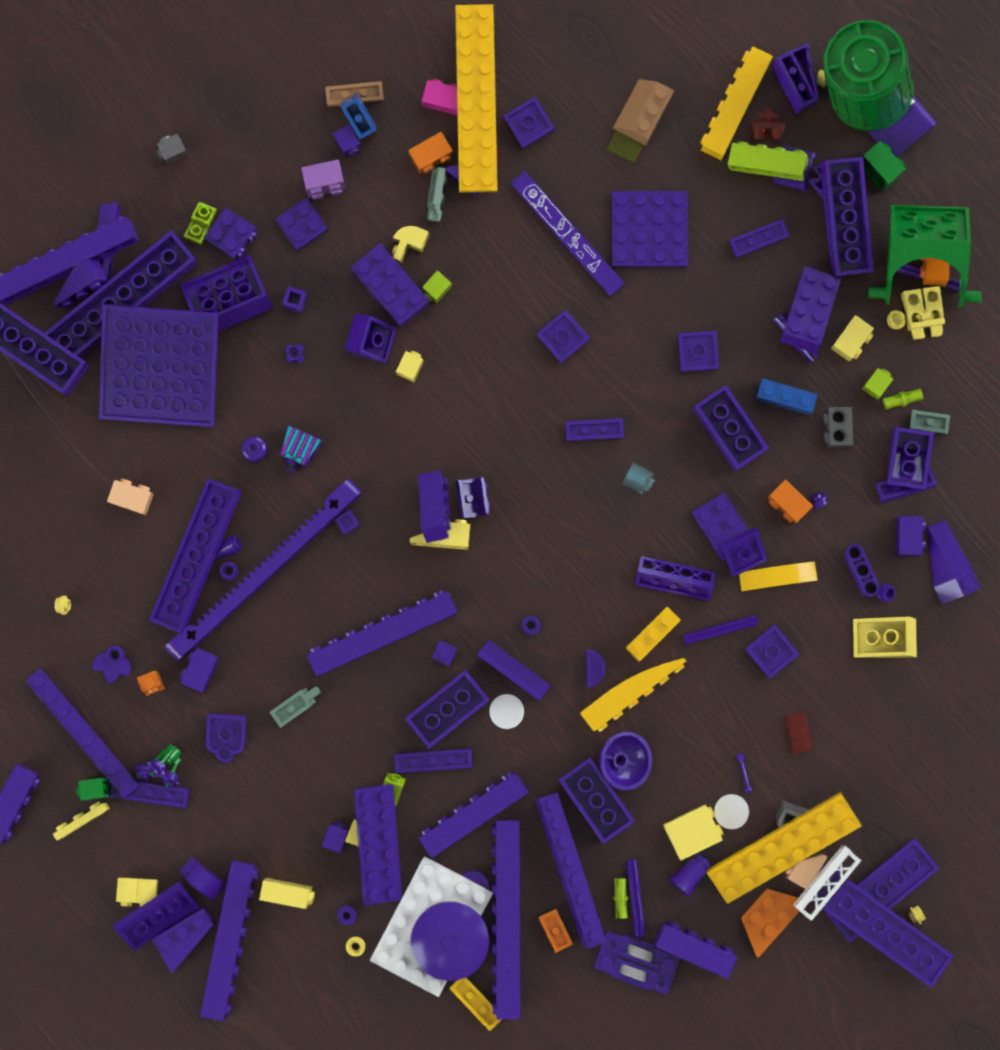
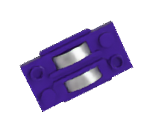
[594,930,680,995]

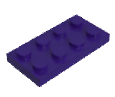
[113,882,200,951]

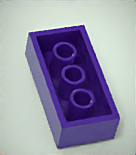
[351,243,430,329]
[780,266,841,354]
[693,385,769,472]
[405,670,490,749]
[558,757,635,844]
[653,921,737,979]

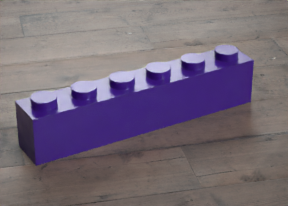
[419,772,529,858]

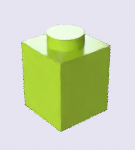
[422,270,452,303]
[862,368,893,400]

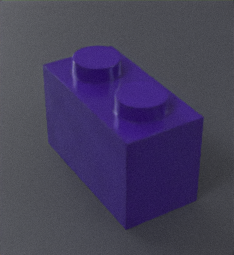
[896,516,926,556]
[180,648,220,693]

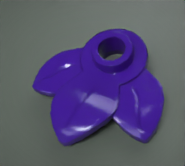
[92,645,131,684]

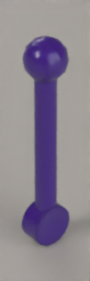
[736,753,752,793]

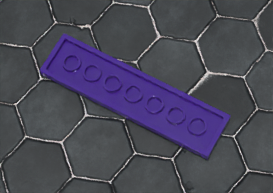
[149,479,242,634]
[812,863,954,988]

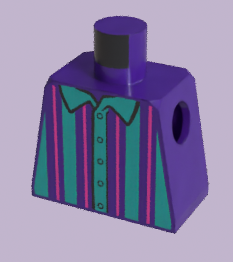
[280,425,323,474]

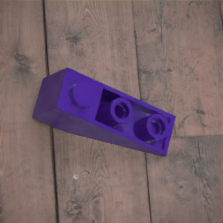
[53,259,108,309]

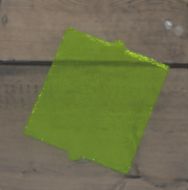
[607,130,644,163]

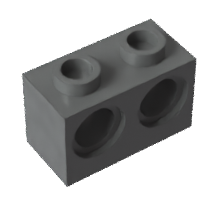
[823,407,853,448]

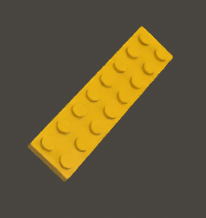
[707,792,861,904]

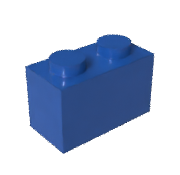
[341,93,376,139]

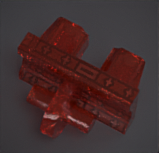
[750,108,786,139]

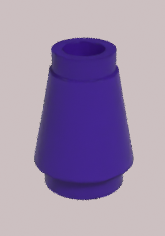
[215,535,242,559]

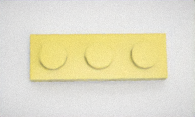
[53,802,110,841]

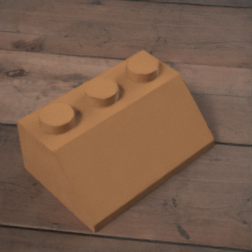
[613,79,674,145]

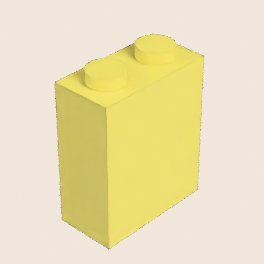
[663,804,724,860]
[259,878,315,909]

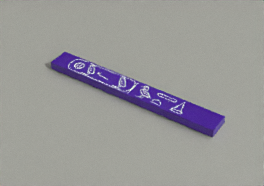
[511,171,625,296]

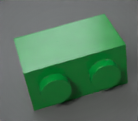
[76,778,110,801]

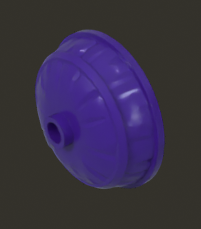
[599,732,652,790]

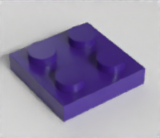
[503,97,555,149]
[275,198,328,251]
[537,310,590,364]
[678,331,719,372]
[720,527,767,577]
[745,625,799,679]

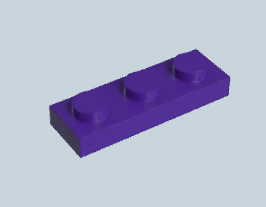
[729,219,790,258]
[565,418,624,441]
[875,468,937,503]

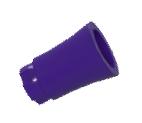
[669,853,711,897]

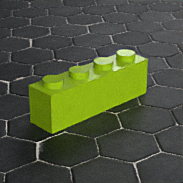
[728,141,809,181]

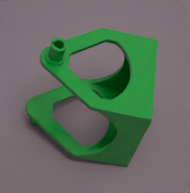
[868,205,981,308]

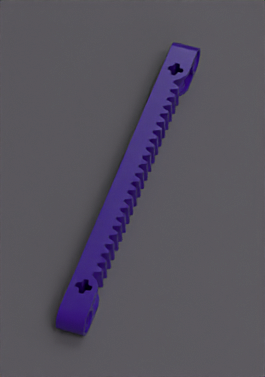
[165,479,362,662]

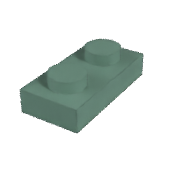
[909,410,950,435]

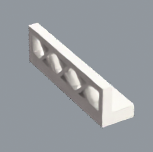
[793,845,861,921]

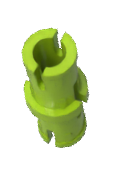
[883,388,923,410]
[613,878,628,918]

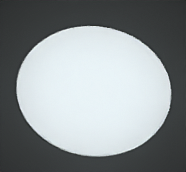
[490,694,524,729]
[714,794,749,829]

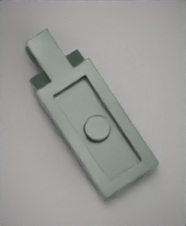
[427,167,447,222]
[270,686,322,728]

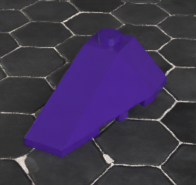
[927,520,981,605]

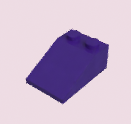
[887,427,934,490]

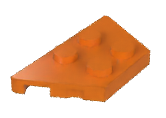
[740,888,799,958]

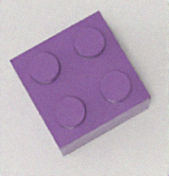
[301,159,346,200]

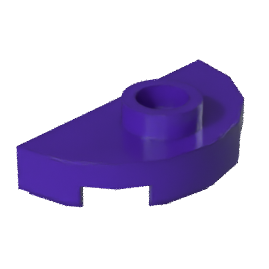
[586,649,606,688]

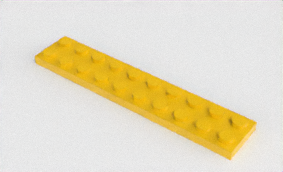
[456,5,497,192]

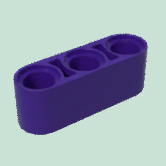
[844,544,880,597]

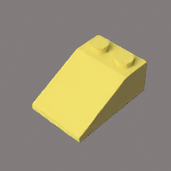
[410,519,470,550]
[853,617,917,658]

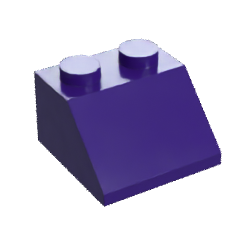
[345,314,397,364]

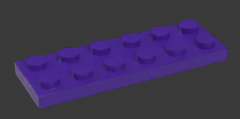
[354,784,402,906]
[824,838,940,942]

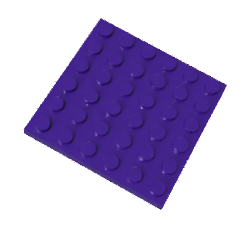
[99,304,219,427]

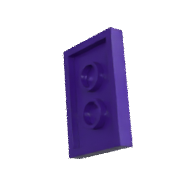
[692,492,748,561]

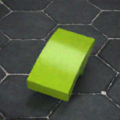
[184,202,217,246]

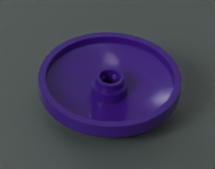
[411,901,489,981]

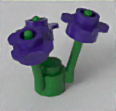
[134,744,182,787]

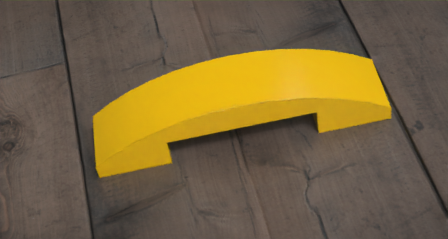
[739,562,818,592]

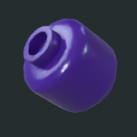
[242,437,267,462]

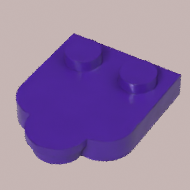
[206,713,247,763]

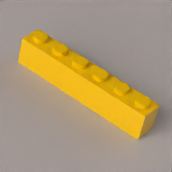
[700,46,773,160]

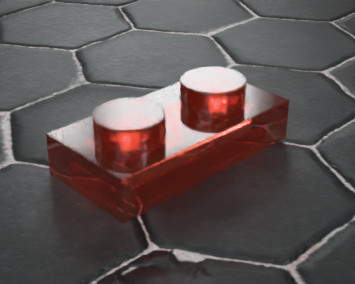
[786,712,812,754]

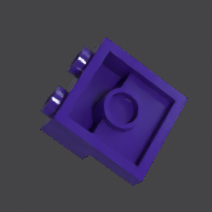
[204,208,257,261]

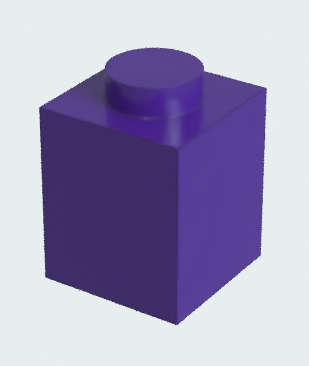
[333,124,361,157]
[282,286,308,314]
[432,641,457,666]
[322,822,349,853]

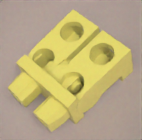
[900,286,945,340]

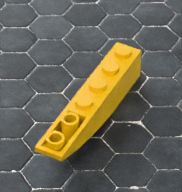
[580,658,686,732]

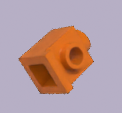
[137,671,165,696]

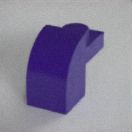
[179,856,226,900]

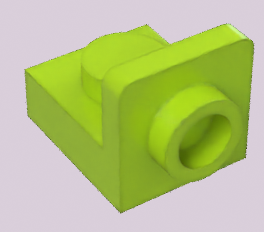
[383,773,406,807]

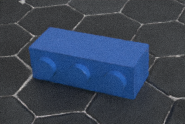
[755,378,818,416]

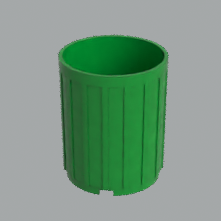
[823,20,914,132]

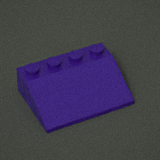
[180,255,273,332]

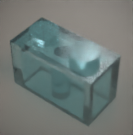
[622,463,654,494]

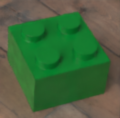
[863,141,906,192]

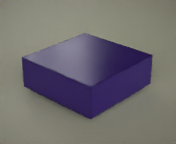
[334,509,361,535]

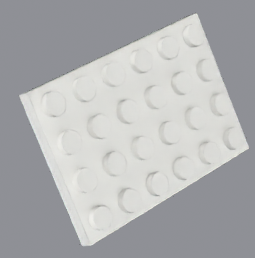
[370,856,492,997]

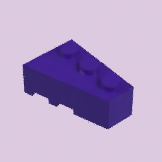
[770,43,819,115]
[152,907,215,973]

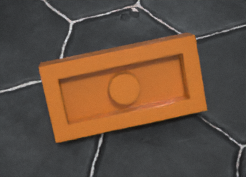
[539,908,573,953]

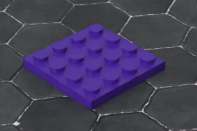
[612,191,688,267]

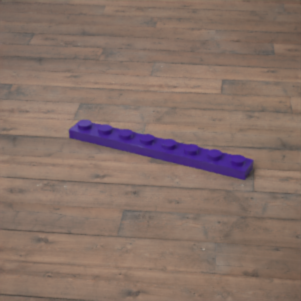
[26,668,140,798]

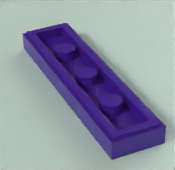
[394,749,472,773]
[109,781,190,808]

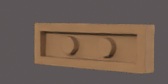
[325,81,384,107]

